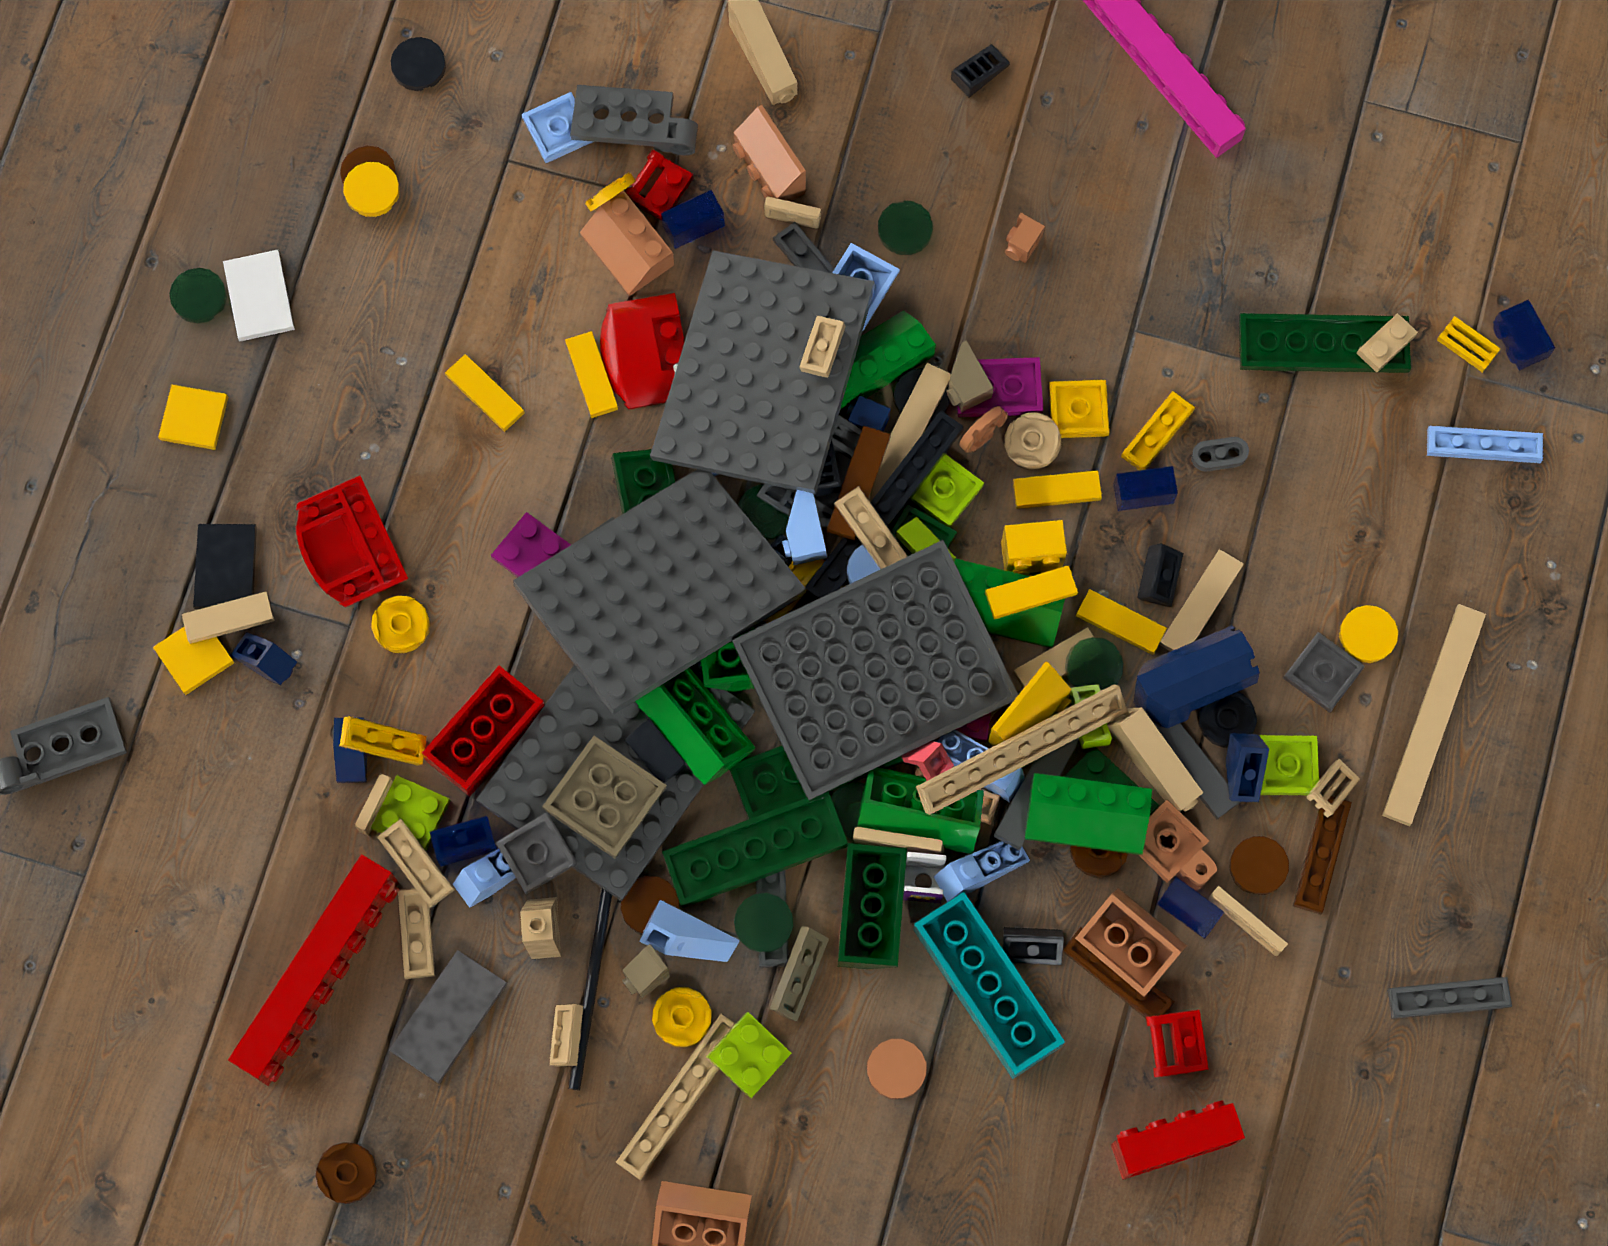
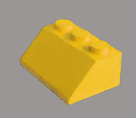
[988,661,1072,746]

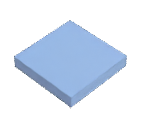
[521,92,593,163]

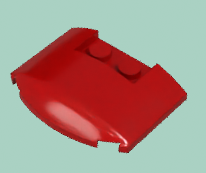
[600,293,685,410]
[295,475,408,608]

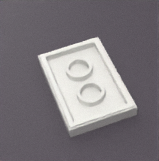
[223,250,295,341]

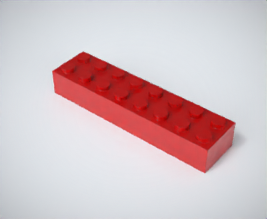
[228,854,399,1086]

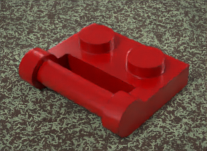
[625,150,694,222]
[1145,1010,1209,1077]

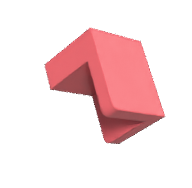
[901,741,954,781]

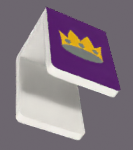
[903,852,946,904]

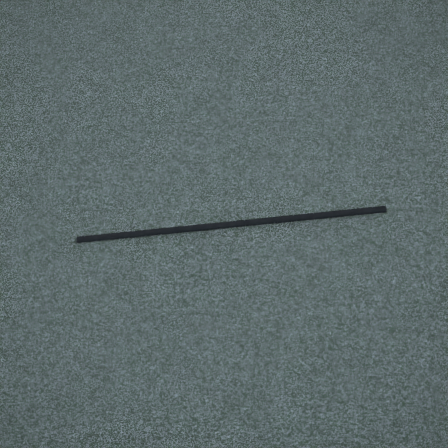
[568,888,612,1091]

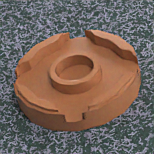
[959,406,1008,453]
[867,1039,926,1099]

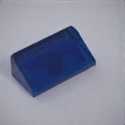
[1157,877,1224,939]

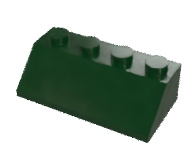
[837,843,907,969]

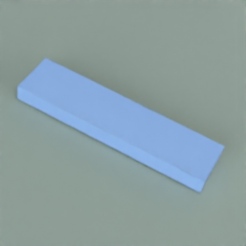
[1427,426,1543,463]

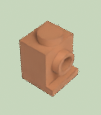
[1005,213,1045,263]

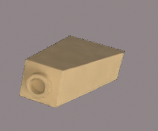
[728,0,797,105]
[1107,707,1203,811]
[520,897,561,959]

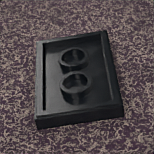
[193,524,257,609]

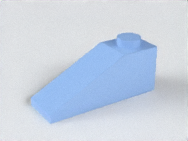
[782,490,827,566]

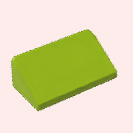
[896,517,956,561]

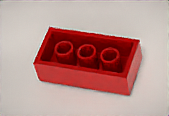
[422,665,545,797]
[1111,1100,1245,1180]

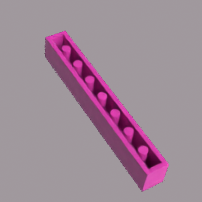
[1083,0,1246,158]

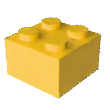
[1001,520,1067,576]

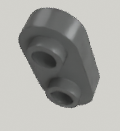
[1191,437,1249,472]

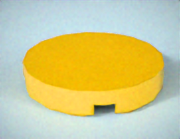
[343,162,400,217]
[585,172,636,212]
[371,596,430,653]
[1339,605,1398,663]
[652,987,712,1047]

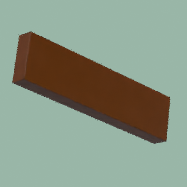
[827,426,891,541]
[1293,796,1352,915]
[1063,927,1175,1017]

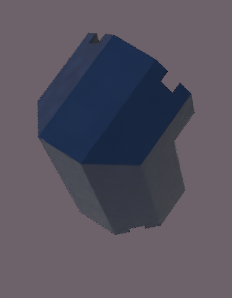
[1133,626,1260,729]

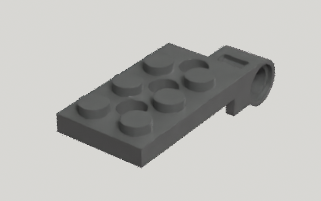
[570,85,698,156]
[0,697,128,795]

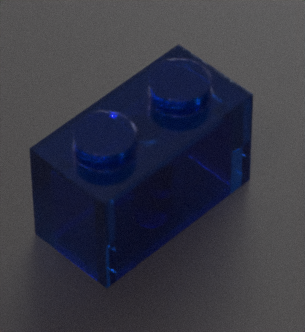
[661,190,725,249]
[1493,299,1556,371]
[1113,466,1178,511]
[430,816,497,866]

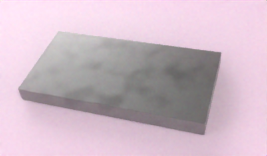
[389,950,507,1084]

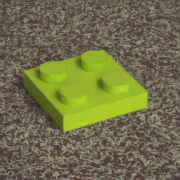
[911,454,984,528]
[1259,735,1319,795]
[371,775,451,851]
[706,1012,792,1098]

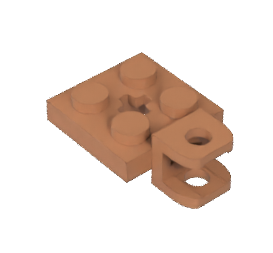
[1139,800,1217,891]

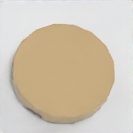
[1004,413,1061,469]

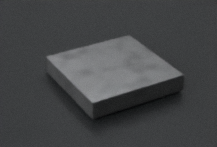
[1283,632,1365,713]
[496,812,578,895]

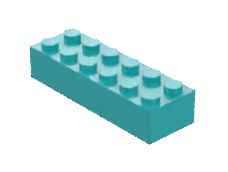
[913,892,1065,1079]

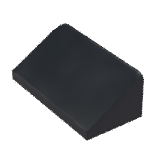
[1137,543,1184,607]
[625,718,686,784]
[1003,927,1064,965]

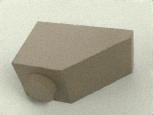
[947,340,993,412]
[622,944,670,998]

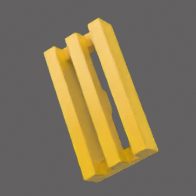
[1437,316,1501,373]

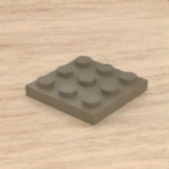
[542,736,667,859]

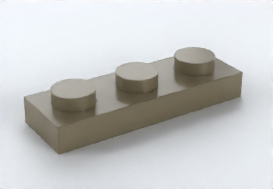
[770,926,829,1021]

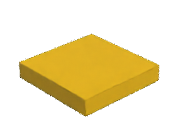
[1049,380,1109,438]
[158,384,228,450]
[153,627,234,695]

